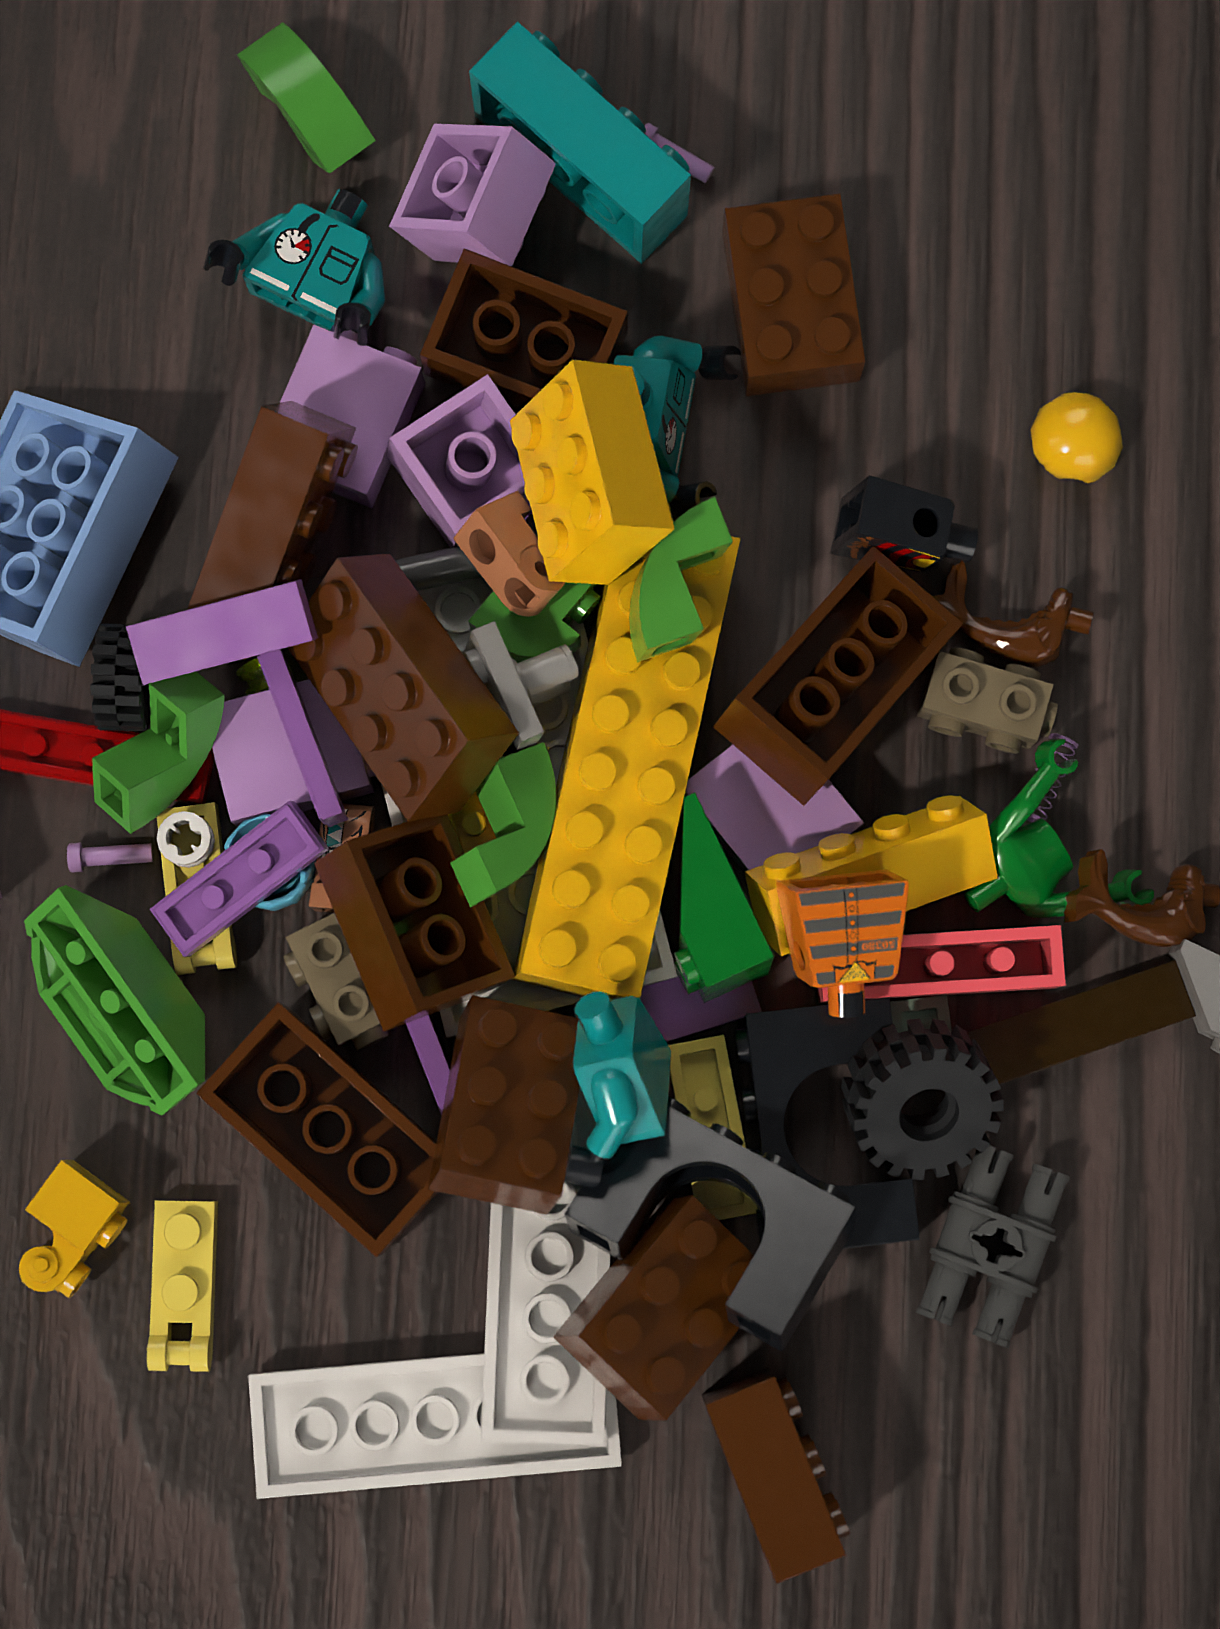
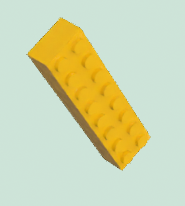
[512,521,740,999]

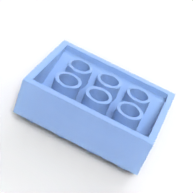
[0,390,179,667]

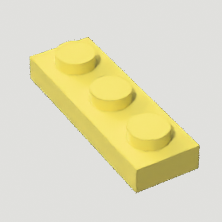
[669,1035,758,1220]

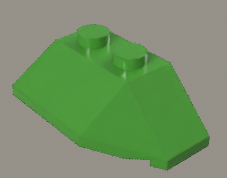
[24,885,205,1116]

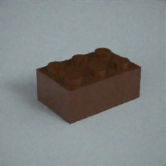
[722,193,865,396]
[420,249,628,411]
[314,814,515,1032]
[428,995,580,1215]
[553,1195,754,1421]
[701,1367,851,1584]

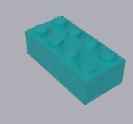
[469,21,691,264]

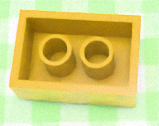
[510,360,675,585]

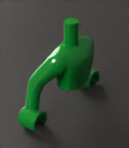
[964,739,1154,918]

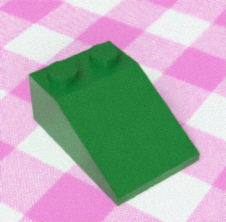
[673,793,774,1003]

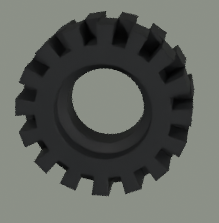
[90,624,150,731]

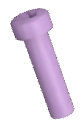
[644,123,714,183]
[67,843,153,873]

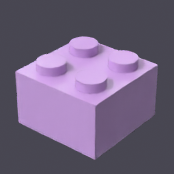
[389,124,556,267]
[386,374,528,548]

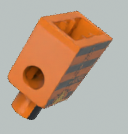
[776,870,909,1018]

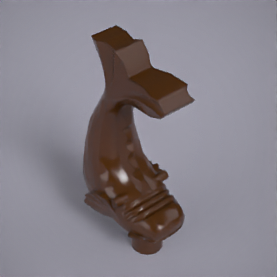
[933,561,1095,667]
[1064,849,1220,947]

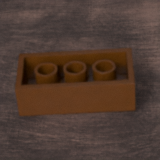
[187,401,358,660]
[713,546,963,806]
[287,553,519,822]
[196,1002,438,1257]

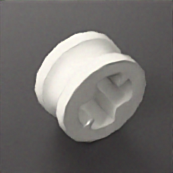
[157,811,215,868]

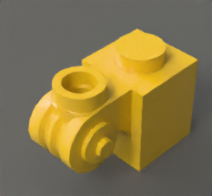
[19,1160,130,1298]

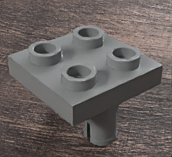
[463,621,579,757]

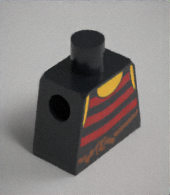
[830,475,978,571]

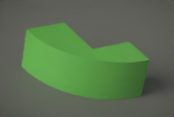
[237,22,376,174]
[629,497,733,662]
[92,671,224,834]
[450,742,556,907]

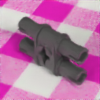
[916,1146,1070,1348]

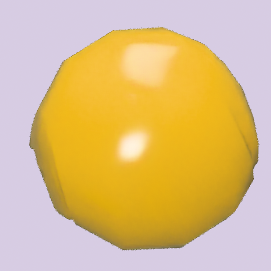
[1031,392,1123,483]

